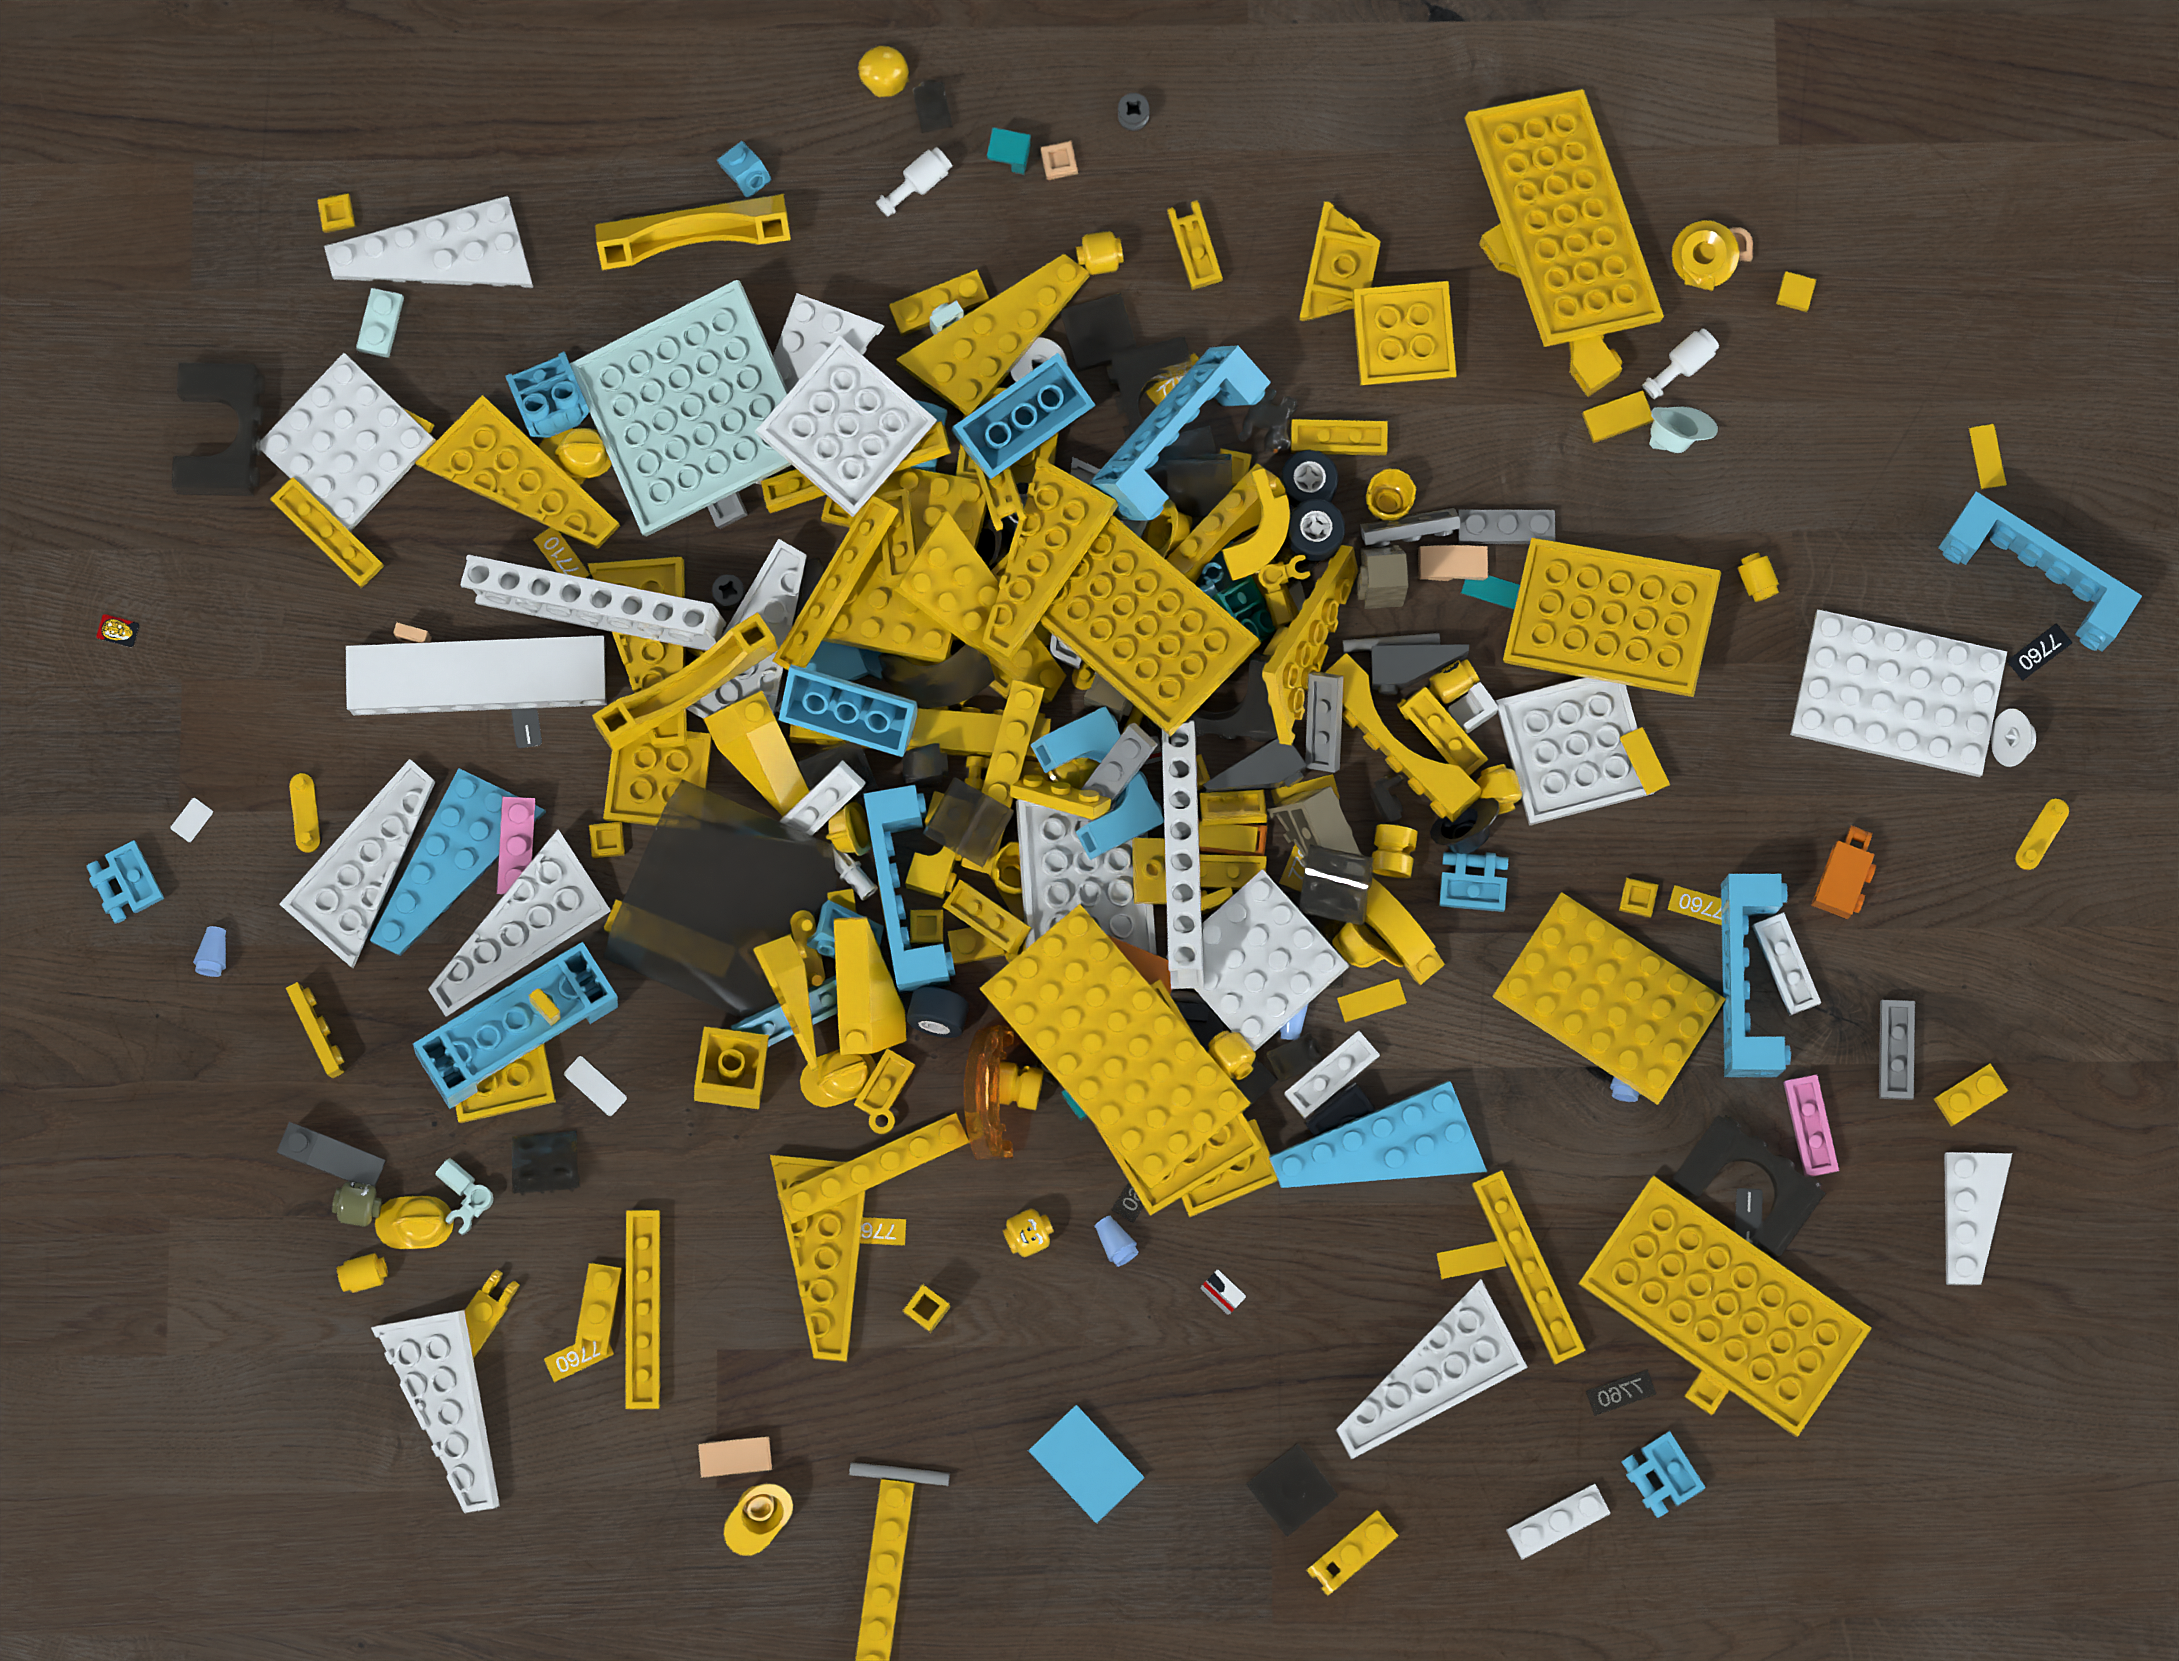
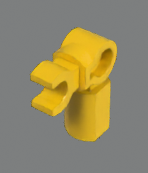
[1258,555,1310,626]

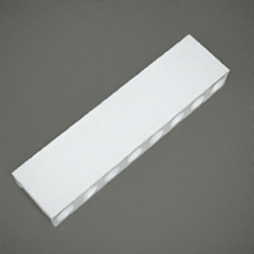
[460,555,726,651]
[346,636,607,715]
[1162,721,1204,989]

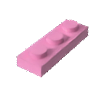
[497,796,535,894]
[1783,1075,1839,1178]

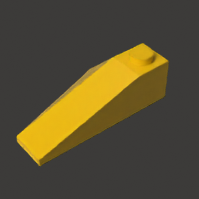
[704,691,809,817]
[834,917,907,1055]
[753,935,818,1071]

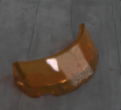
[964,1025,1014,1160]

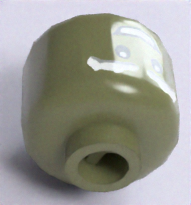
[332,1181,382,1227]

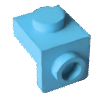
[717,141,771,198]

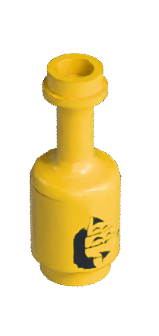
[1397,659,1480,721]

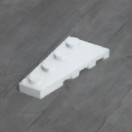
[1945,1152,2012,1285]

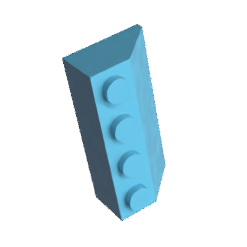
[951,353,1095,480]
[779,664,918,757]

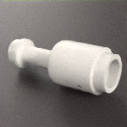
[876,147,952,217]
[1642,328,1719,399]

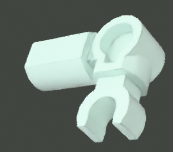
[436,1158,493,1235]

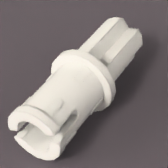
[823,843,878,901]

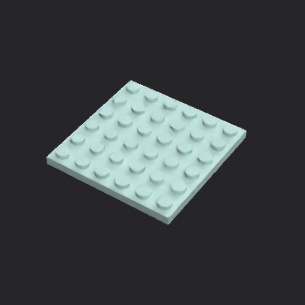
[570,280,792,536]

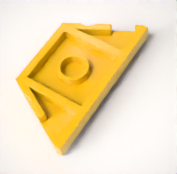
[1299,201,1381,321]

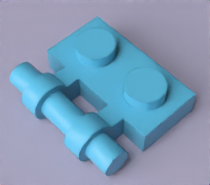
[86,840,165,924]
[1439,852,1508,912]
[1621,1431,1706,1518]

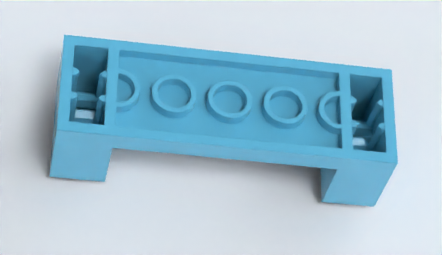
[1088,346,1271,520]
[1938,491,2142,651]
[864,785,955,994]
[1721,874,1791,1077]
[413,942,618,1109]

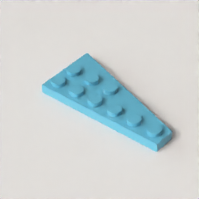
[370,768,546,956]
[1268,1080,1487,1188]

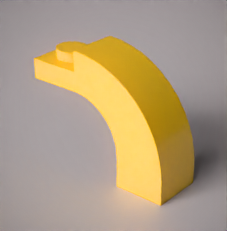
[1221,468,1290,581]
[1345,875,1445,985]

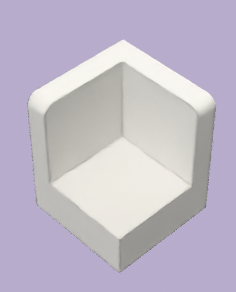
[1448,682,1499,734]

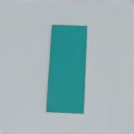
[1461,575,1520,610]

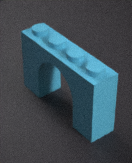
[1031,706,1164,860]

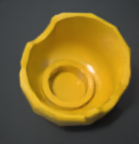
[858,45,908,97]
[1366,469,1416,520]
[992,842,1022,894]

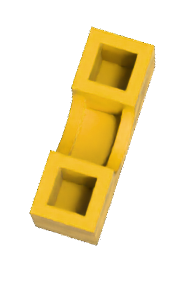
[905,791,975,899]

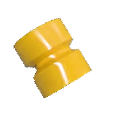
[1370,824,1418,878]
[991,1060,1044,1111]

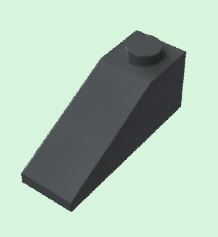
[1370,644,1469,695]
[1203,738,1307,793]
[277,1122,386,1187]

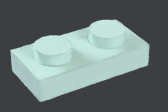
[356,288,404,358]

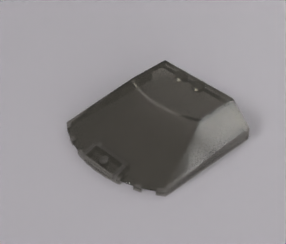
[603,779,837,1019]

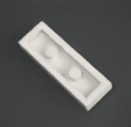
[778,760,866,845]
[1752,913,1821,1016]
[1284,1031,1380,1119]
[1506,1484,1611,1560]

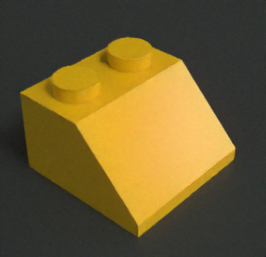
[694,1027,769,1109]

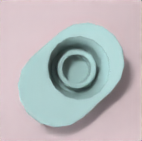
[1650,407,1718,453]

